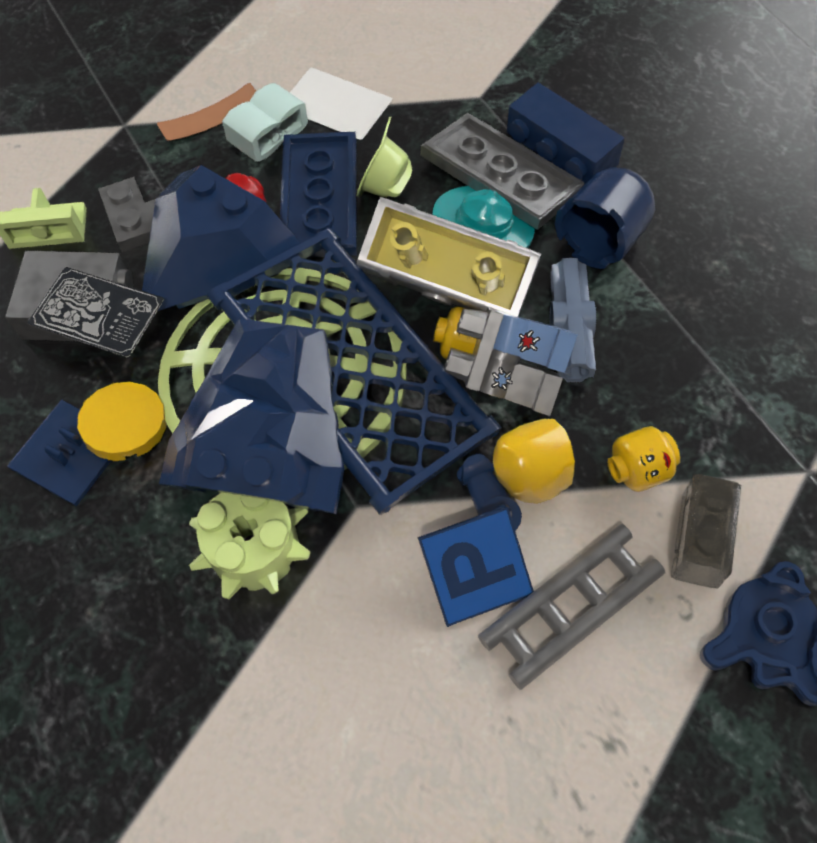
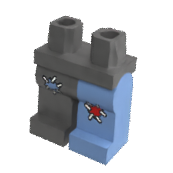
[444,308,578,416]

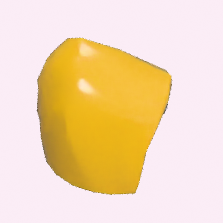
[493,419,575,504]

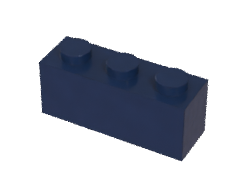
[507,82,625,185]

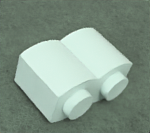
[222,83,308,162]

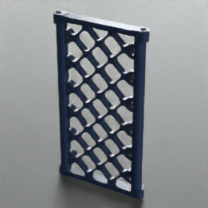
[207,228,502,515]

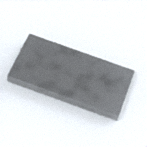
[420,113,584,230]

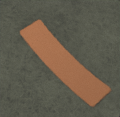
[157,83,256,141]

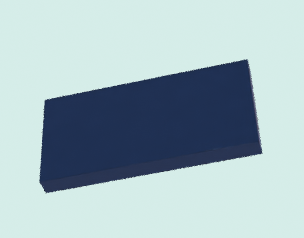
[280,131,357,258]

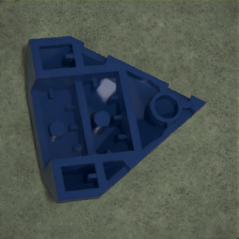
[142,165,300,318]

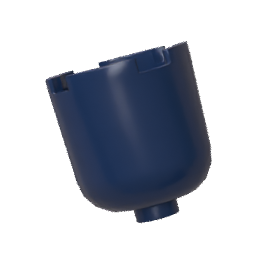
[555,167,655,269]

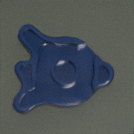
[700,561,817,706]

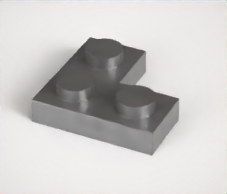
[98,177,156,252]

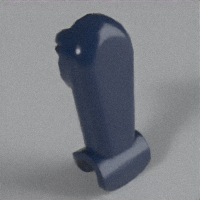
[457,454,522,531]

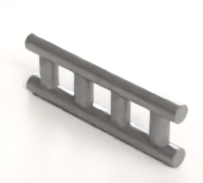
[478,524,665,690]

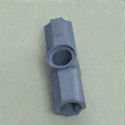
[549,258,596,382]

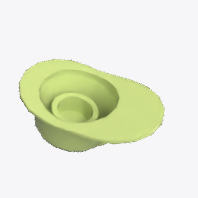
[357,117,412,197]

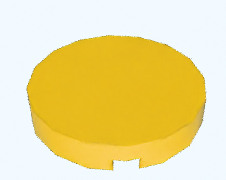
[77,382,166,461]

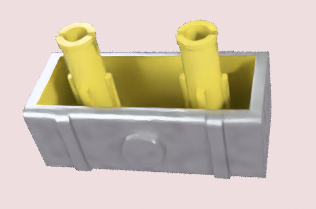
[357,197,541,316]

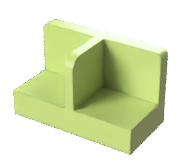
[0,188,87,249]

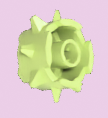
[189,492,310,599]

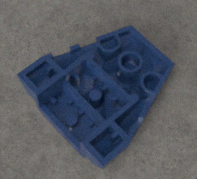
[159,319,344,514]

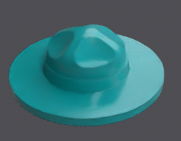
[432,186,534,248]

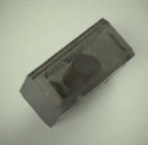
[671,474,742,589]

